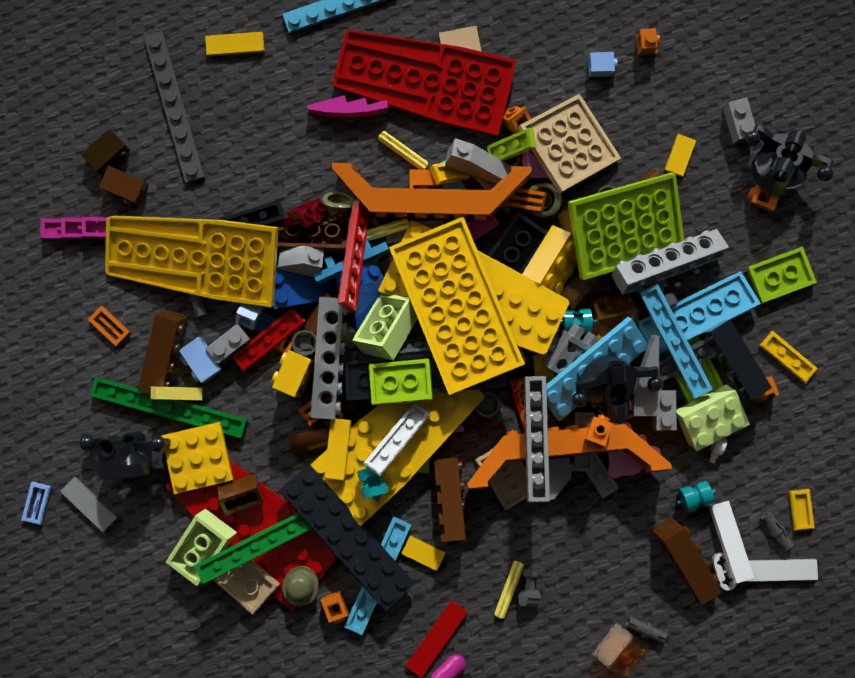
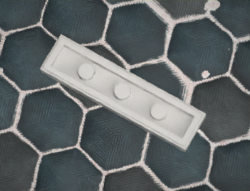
[364,402,430,477]
[709,501,754,584]
[747,559,818,581]

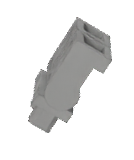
[542,323,599,374]

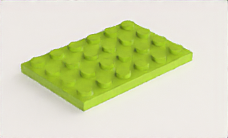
[568,173,684,280]

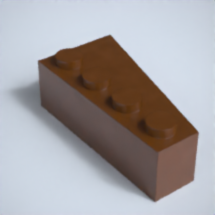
[277,214,351,259]
[137,310,188,394]
[434,457,468,542]
[651,517,722,605]

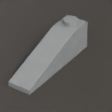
[444,138,511,183]
[628,335,659,416]

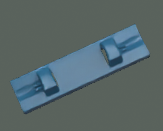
[313,240,391,285]

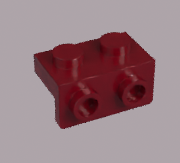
[282,198,329,228]

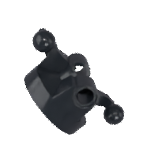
[745,124,834,196]
[572,355,663,423]
[79,431,171,478]

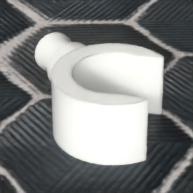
[709,438,727,463]

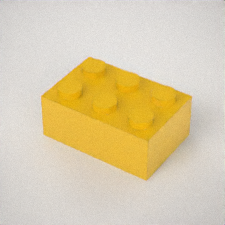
[522,225,577,294]
[271,350,315,398]

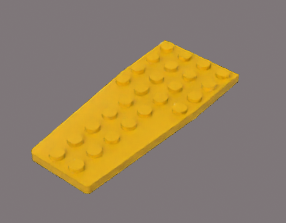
[105,216,279,307]
[378,220,569,355]
[311,390,484,526]

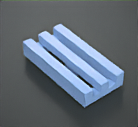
[21,482,52,525]

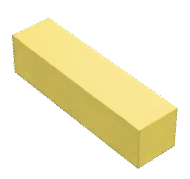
[151,387,202,400]

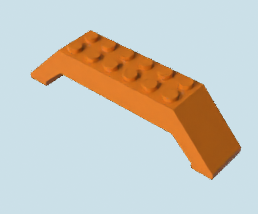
[332,163,532,221]
[467,422,672,490]

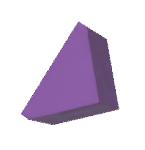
[521,151,549,178]

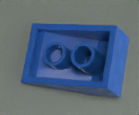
[334,260,384,331]
[274,262,334,311]

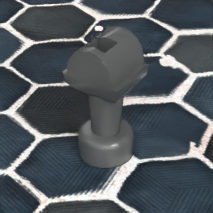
[518,569,541,607]

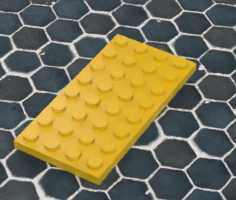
[389,217,525,396]

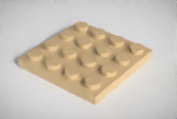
[518,94,621,194]

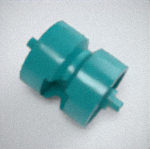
[560,309,597,335]
[357,467,389,502]
[677,481,716,514]

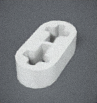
[712,552,737,590]

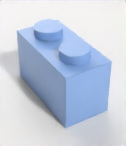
[179,337,224,383]

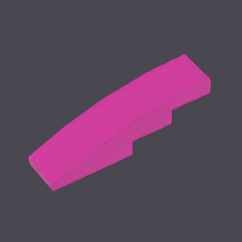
[307,95,389,118]
[41,217,108,239]

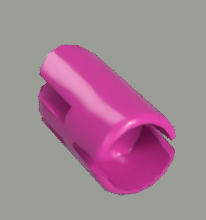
[431,654,466,678]

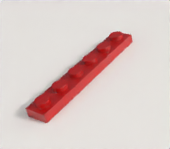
[338,200,370,313]

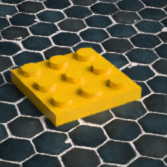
[161,422,234,494]

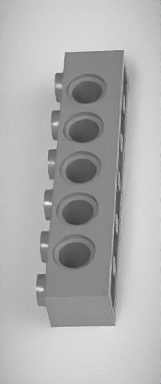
[612,229,729,295]
[311,297,348,420]
[524,376,550,503]

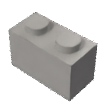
[723,97,755,144]
[206,324,252,364]
[652,390,677,430]

